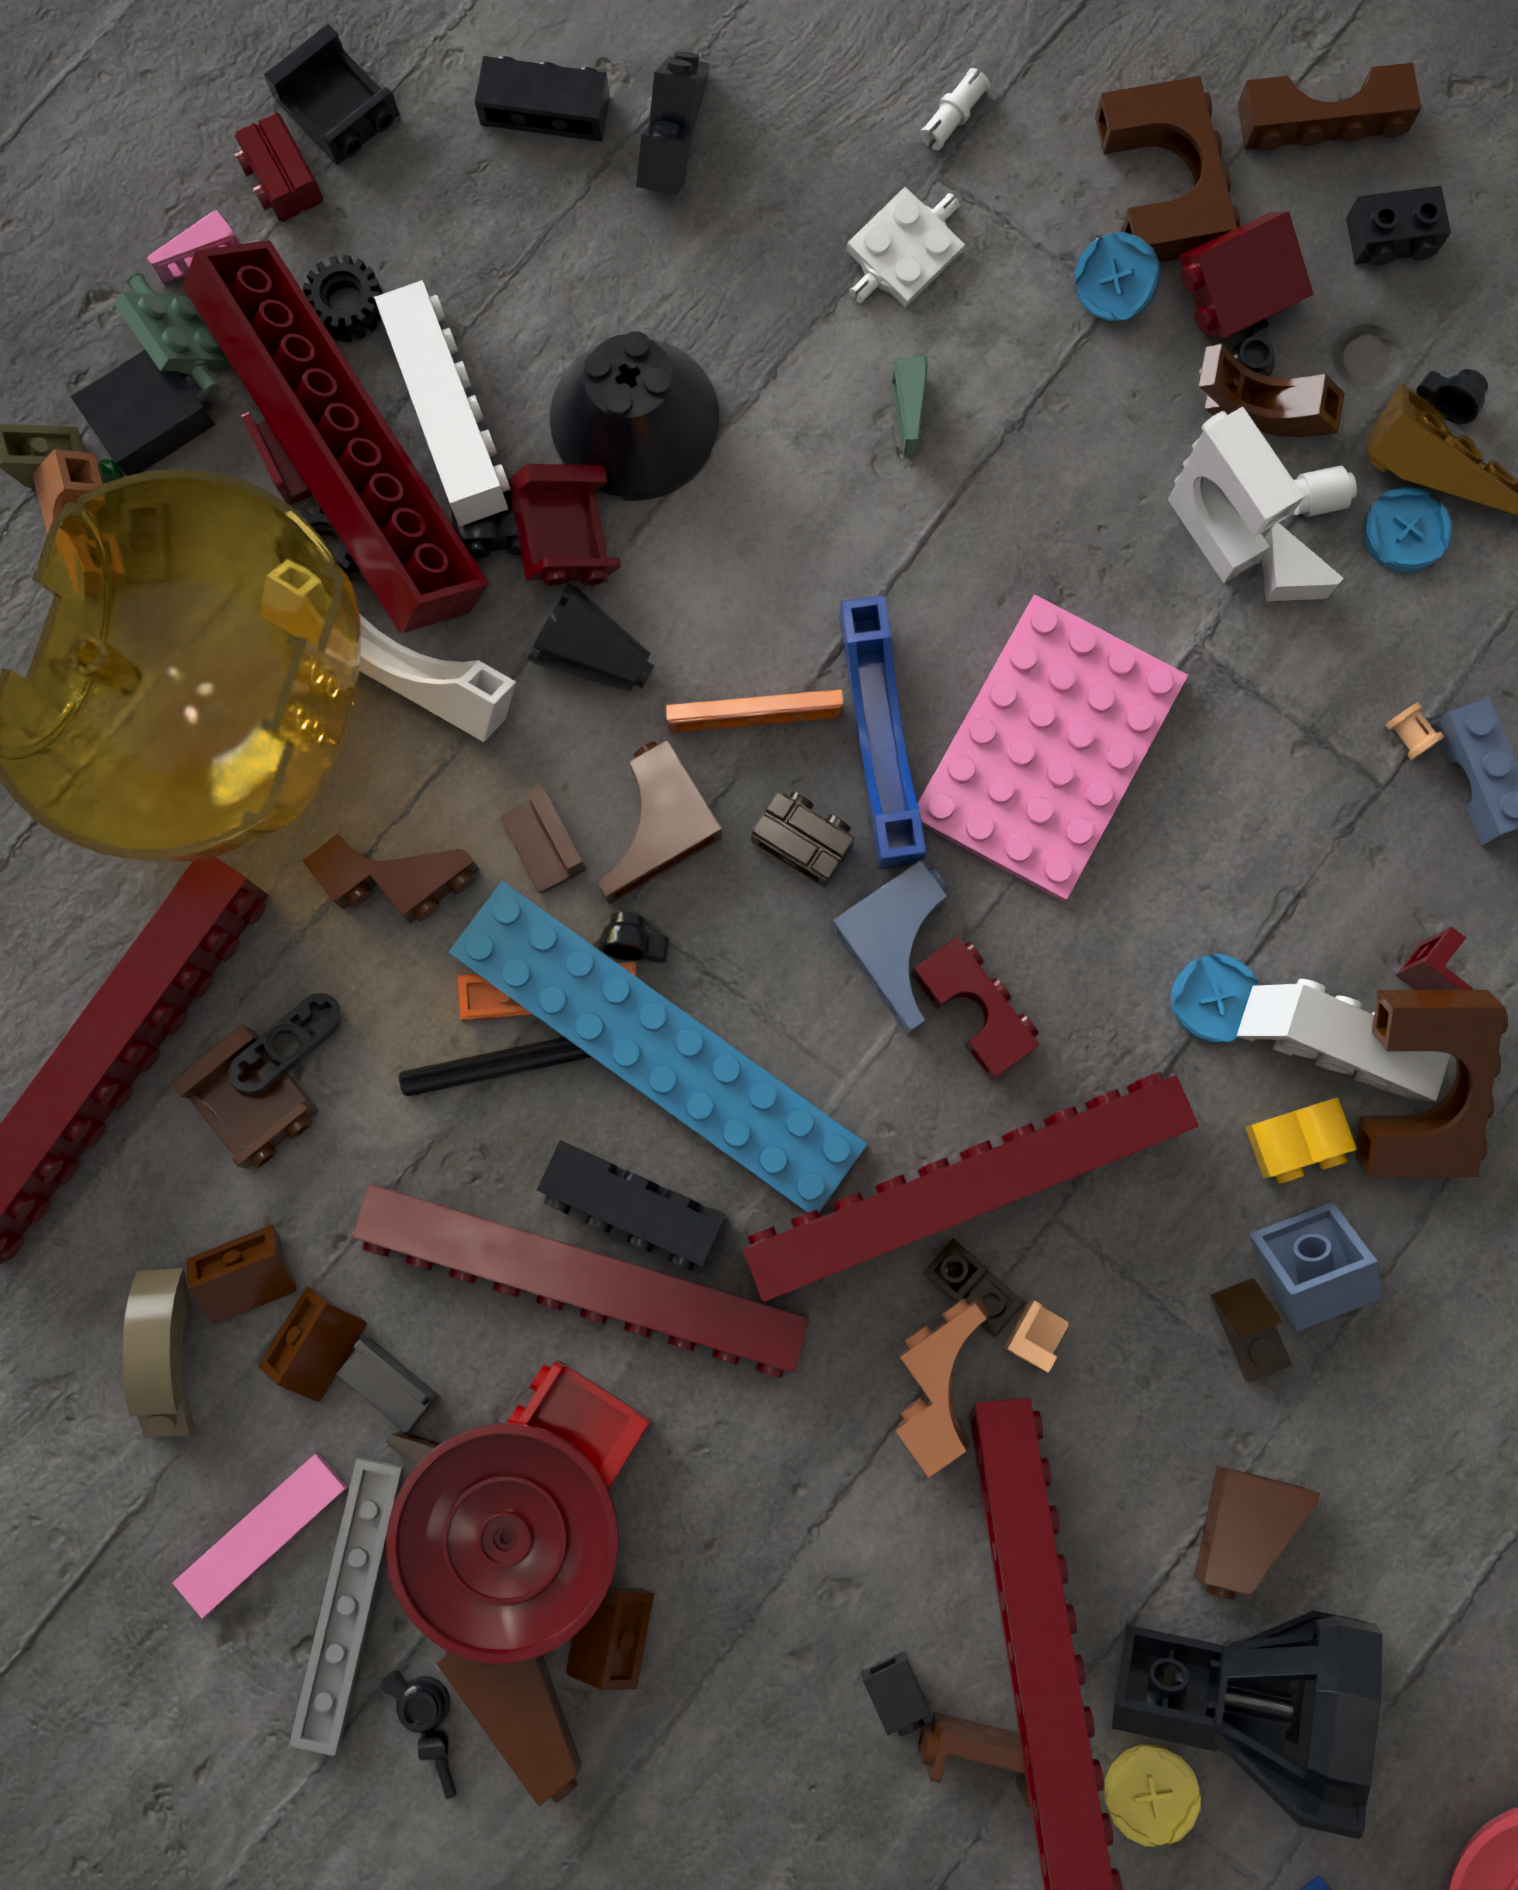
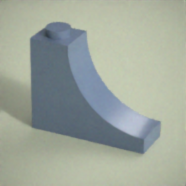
[831,860,947,1036]

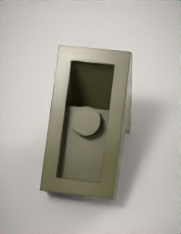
[0,424,84,487]

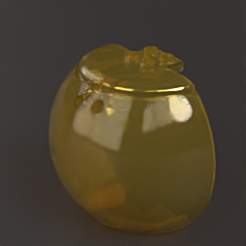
[0,469,361,863]

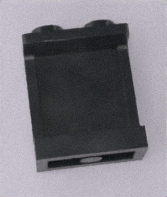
[264,23,400,165]

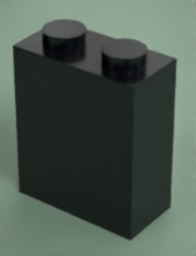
[70,349,215,480]

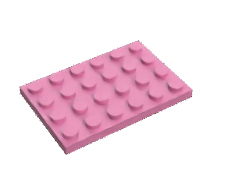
[918,594,1188,903]

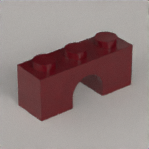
[911,936,1040,1081]

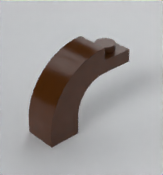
[1199,344,1345,437]

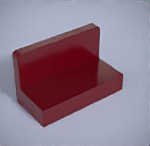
[241,411,313,507]
[1396,926,1473,990]

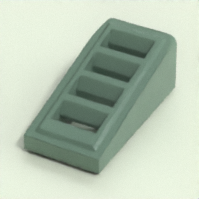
[891,356,928,457]

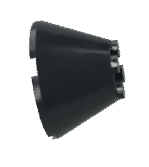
[550,331,719,501]

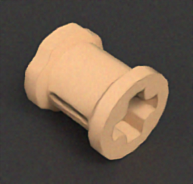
[1385,702,1445,760]

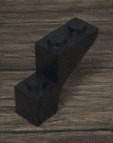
[636,51,709,194]

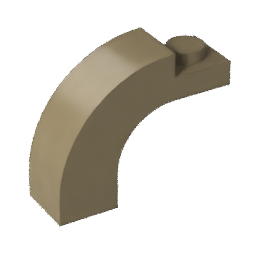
[123,1268,194,1438]

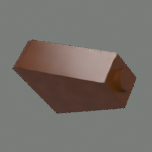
[1194,1465,1320,1599]

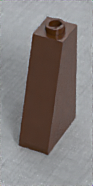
[436,1651,582,1806]

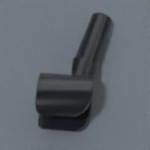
[418,1730,457,1799]

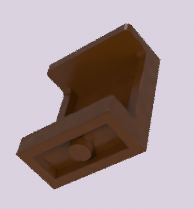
[170,1024,319,1169]
[918,1711,1031,1808]

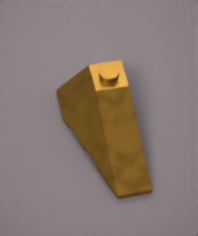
[1367,383,1518,515]

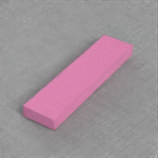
[172,1452,348,1619]

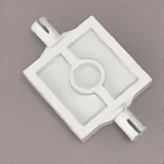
[846,187,965,308]

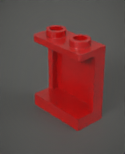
[507,1360,652,1489]

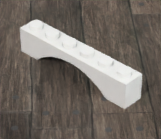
[262,555,516,742]

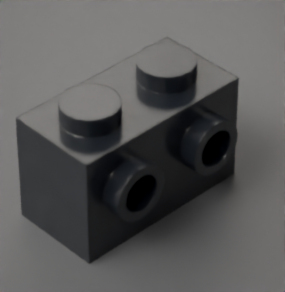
[1346,186,1451,266]

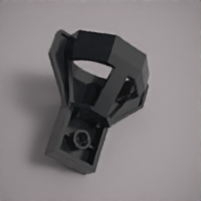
[1112,1610,1383,1839]

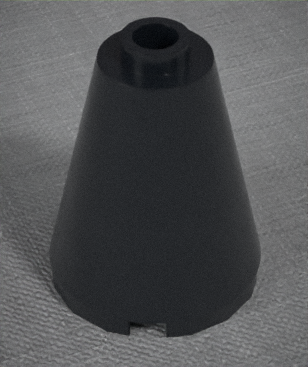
[527,583,654,692]

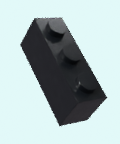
[474,56,610,142]

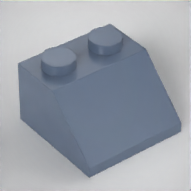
[1249,1201,1382,1332]

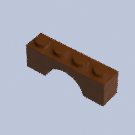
[1237,63,1421,150]

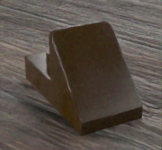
[1210,1278,1292,1382]

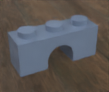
[1431,697,1518,846]

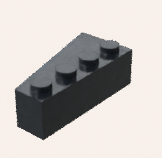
[537,1140,728,1272]

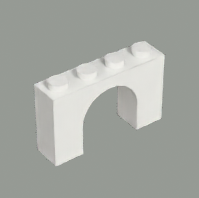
[1168,406,1305,583]

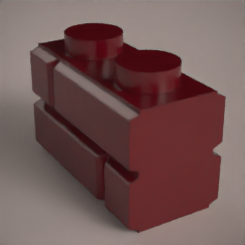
[234,112,324,222]

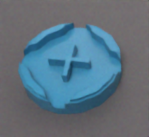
[1075,232,1161,321]
[1362,487,1452,573]
[1170,954,1258,1044]

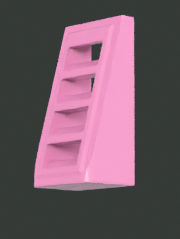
[147,210,240,284]

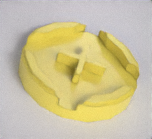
[1104,1744,1201,1847]

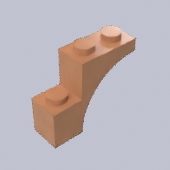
[896,1297,990,1478]

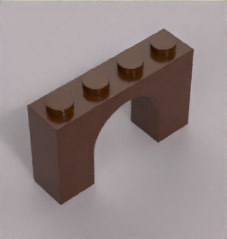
[1095,76,1240,262]
[1355,990,1508,1178]

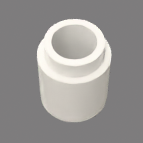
[1293,465,1357,517]

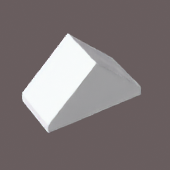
[1262,523,1344,601]

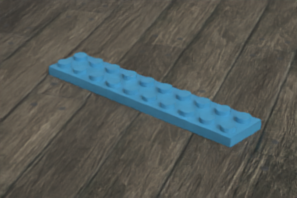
[448,880,867,1213]

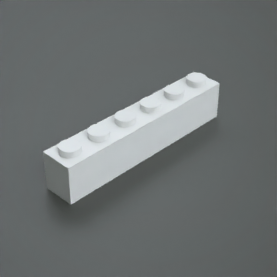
[374,280,510,527]

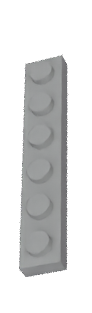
[289,1457,405,1756]

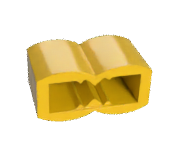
[1245,1097,1357,1184]

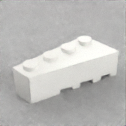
[1237,979,1451,1101]

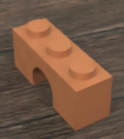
[32,449,125,594]

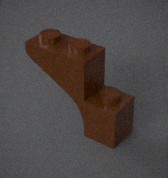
[302,834,480,923]

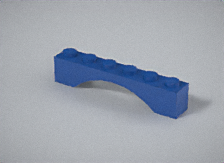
[839,595,926,869]

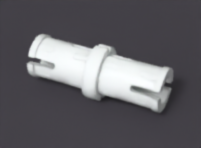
[920,68,990,150]

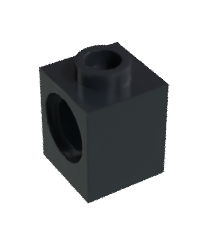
[861,1651,931,1736]

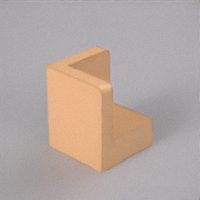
[1003,1299,1068,1373]

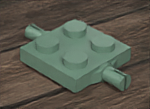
[114,272,230,396]

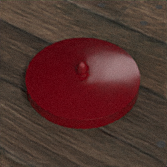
[386,1423,619,1664]

